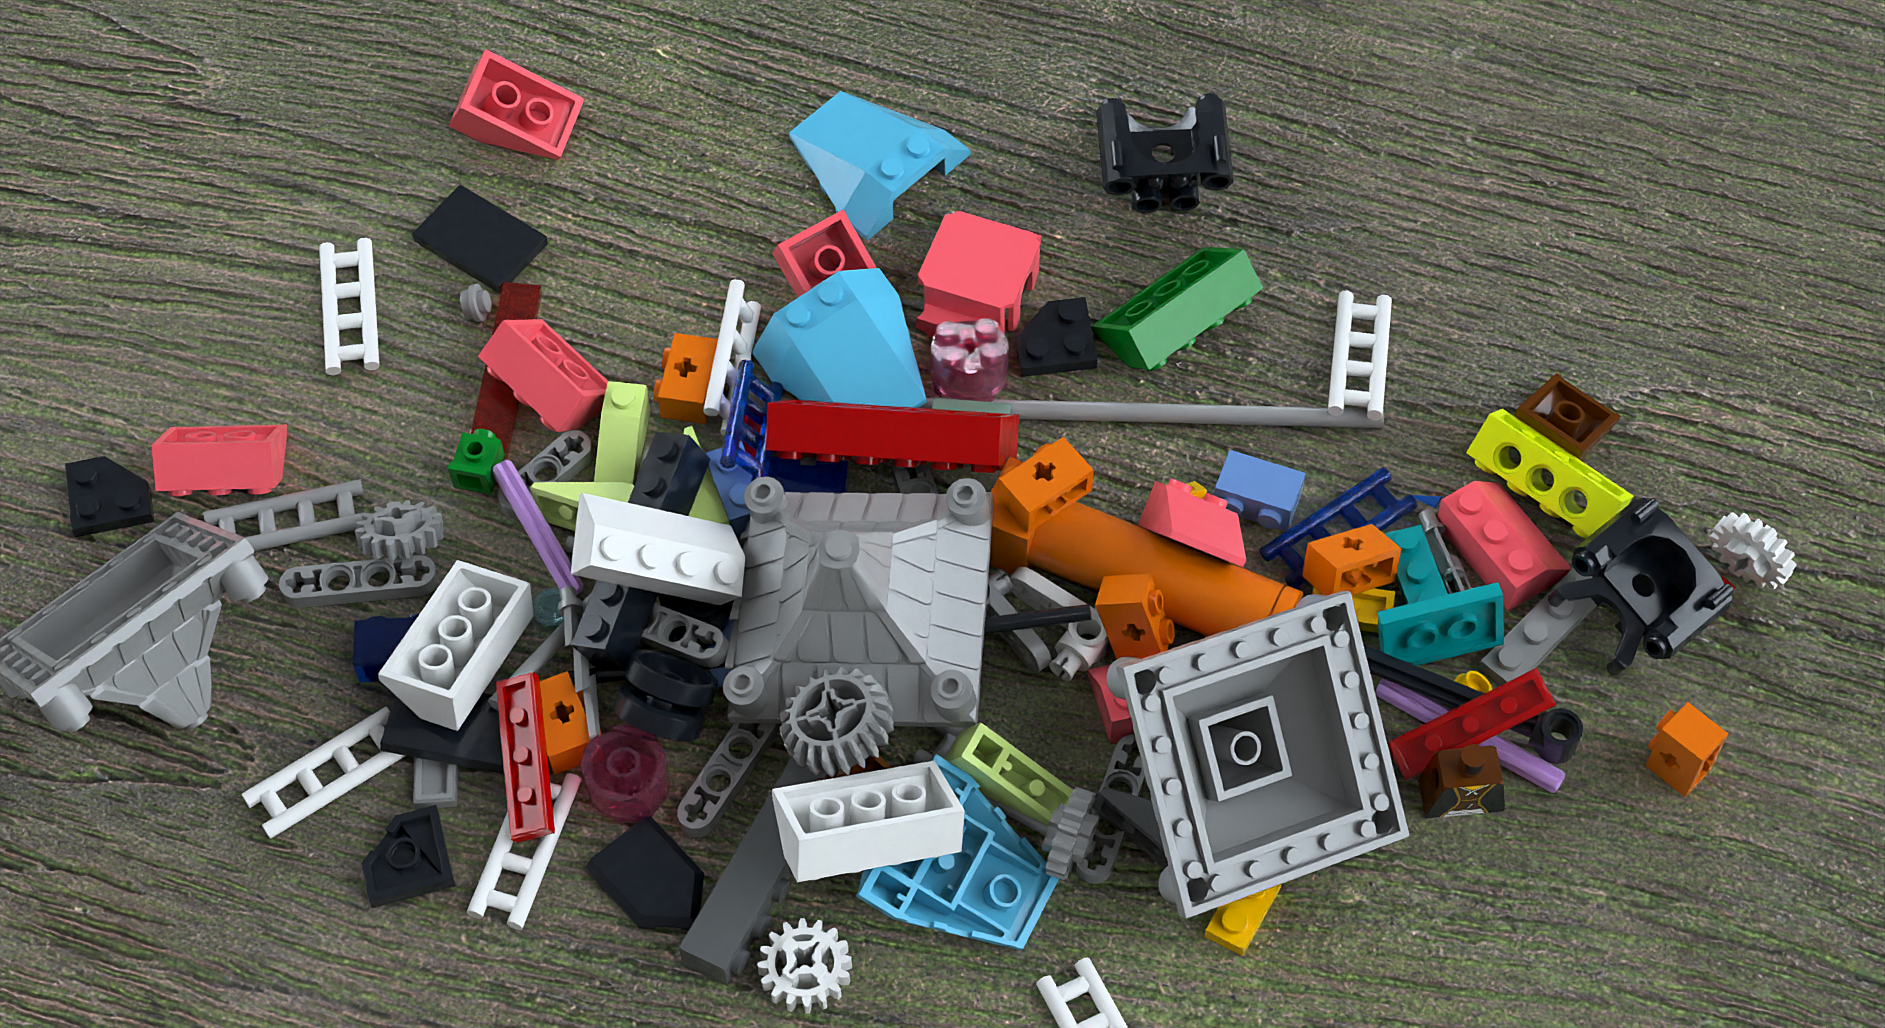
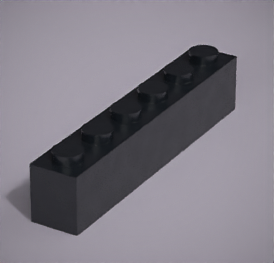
[571,432,711,671]

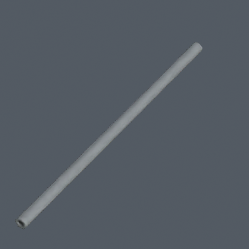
[919,397,1384,428]

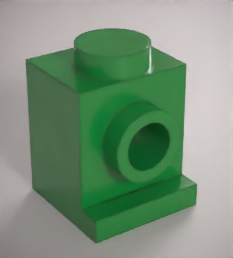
[448,429,505,495]

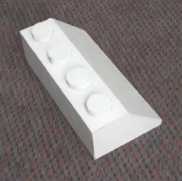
[571,493,745,605]
[378,560,534,731]
[772,760,965,882]

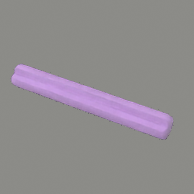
[492,460,583,595]

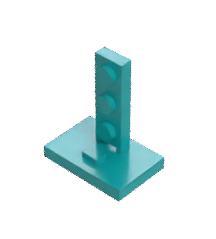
[1377,525,1504,666]

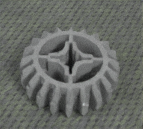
[779,666,894,777]

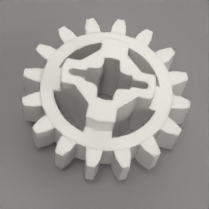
[1709,512,1797,590]
[758,918,852,1014]

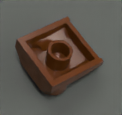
[1514,373,1621,462]

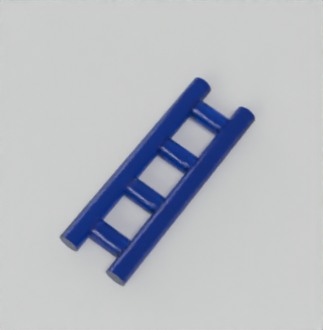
[720,359,783,482]
[1259,467,1418,589]

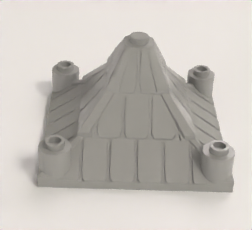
[723,477,994,728]
[0,512,269,733]
[1106,591,1410,919]

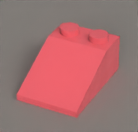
[448,49,584,160]
[772,209,876,297]
[1137,478,1246,567]

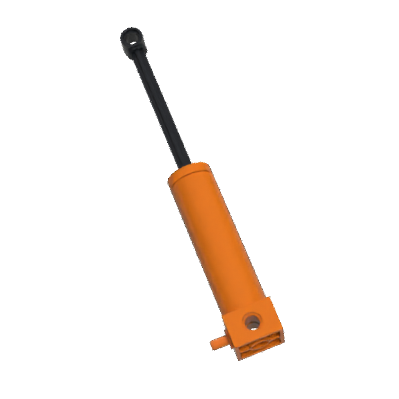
[989,457,1583,764]

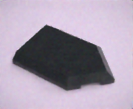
[585,816,705,931]

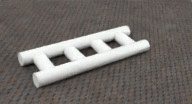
[319,238,380,375]
[703,279,761,437]
[1328,291,1392,420]
[241,706,405,839]
[467,773,581,930]
[1036,957,1128,1028]

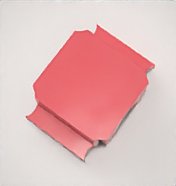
[916,211,1041,353]

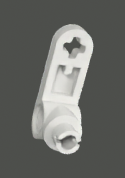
[1010,566,1110,681]

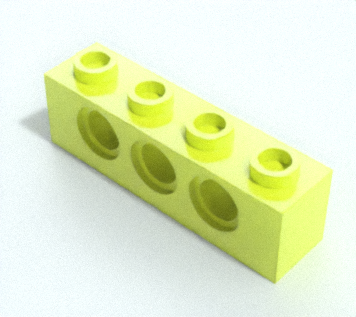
[1466,409,1634,539]

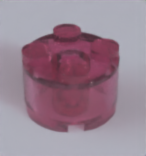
[931,318,1009,402]
[581,724,670,822]

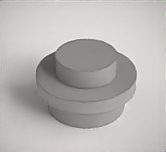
[460,284,492,322]

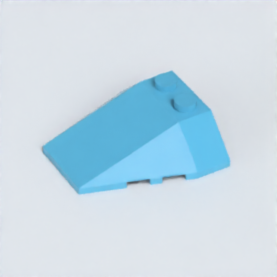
[789,91,971,241]
[752,268,927,408]
[856,754,1059,950]

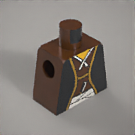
[1418,744,1505,819]

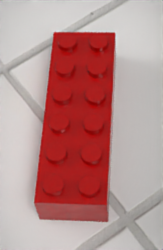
[766,399,1019,473]

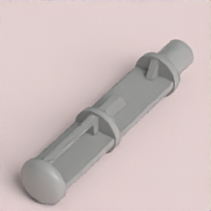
[1419,509,1472,594]

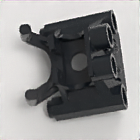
[1096,93,1234,213]
[1548,498,1734,675]

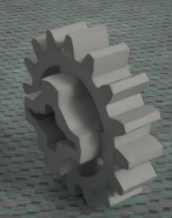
[355,500,444,561]
[1042,787,1099,881]

